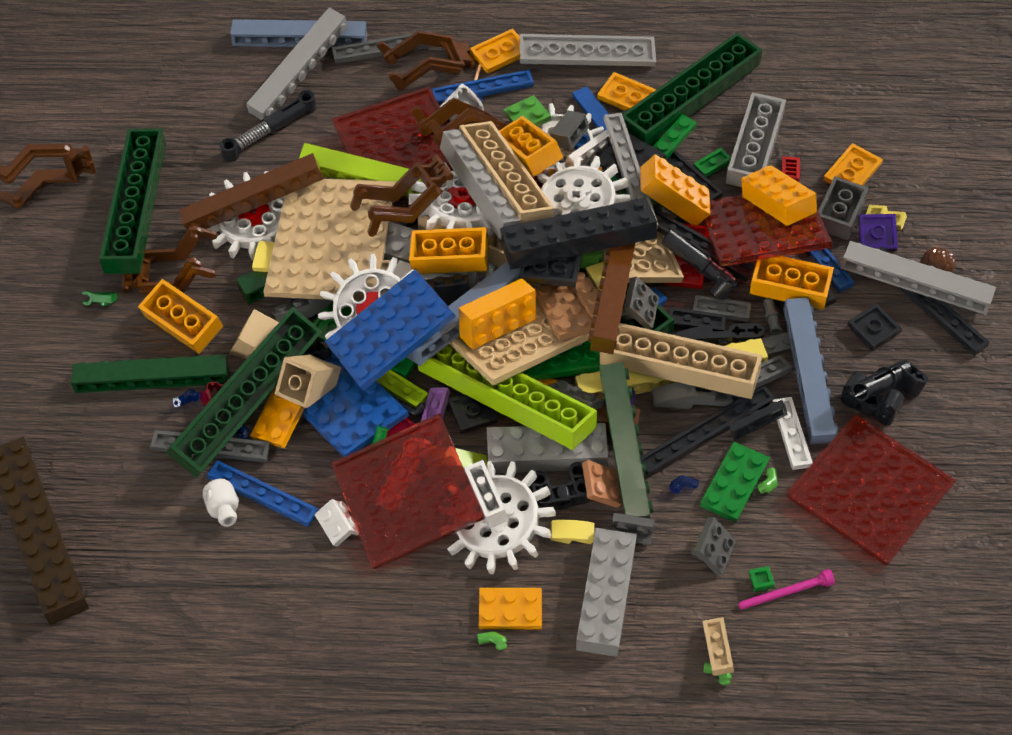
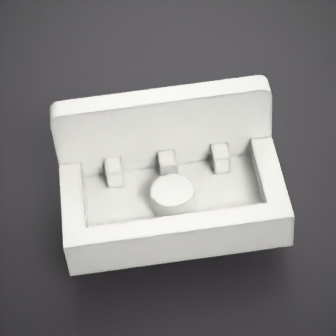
[315,499,361,546]

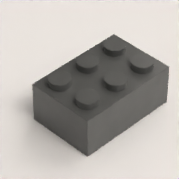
[813,176,869,240]

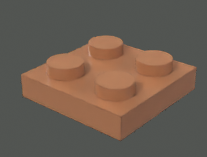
[582,460,622,508]

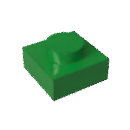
[748,566,775,592]

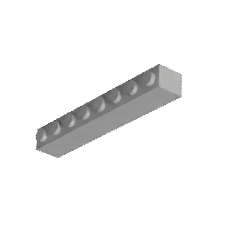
[246,7,347,120]
[440,129,520,240]
[841,241,996,315]

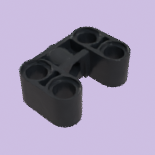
[841,371,904,426]
[530,462,591,510]

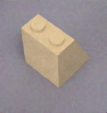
[229,309,279,360]
[275,355,341,408]

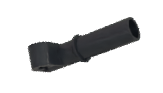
[661,229,739,300]
[852,360,928,401]

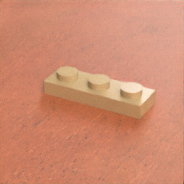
[703,617,734,676]

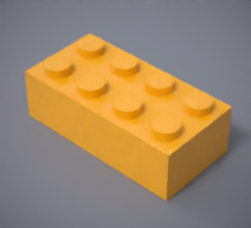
[499,116,563,177]
[640,154,710,225]
[741,165,817,226]
[409,227,489,274]
[750,251,834,310]
[138,279,223,354]
[458,279,536,349]

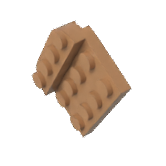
[535,272,600,341]

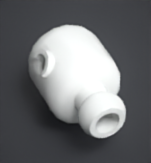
[203,479,239,527]

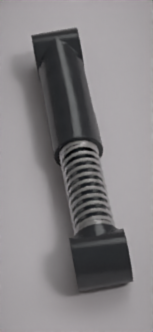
[220,90,316,162]

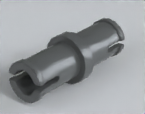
[763,298,782,335]

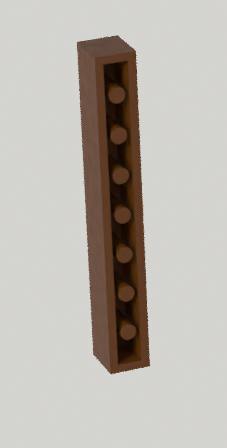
[179,153,324,230]
[588,243,635,355]

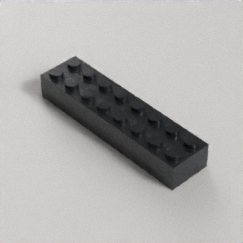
[500,197,657,270]

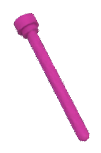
[738,569,835,609]

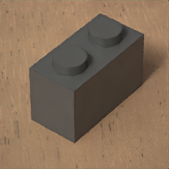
[550,110,589,150]

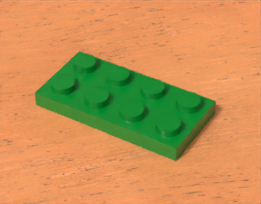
[700,442,770,523]

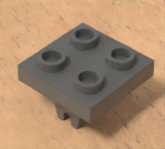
[621,276,659,329]
[691,517,736,575]

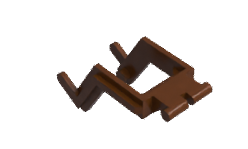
[376,31,477,90]
[411,97,509,147]
[0,144,96,209]
[350,155,454,237]
[121,226,217,295]

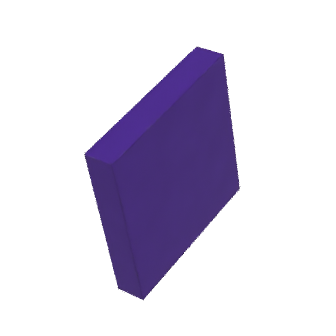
[858,214,898,251]

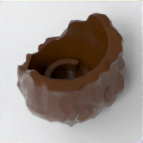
[920,247,956,272]

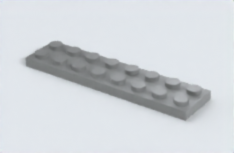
[519,34,656,66]

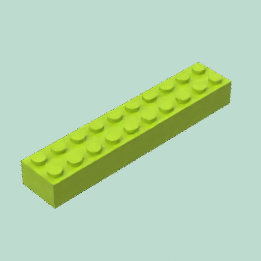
[418,344,597,450]

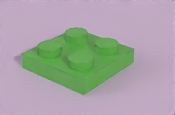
[503,95,552,127]

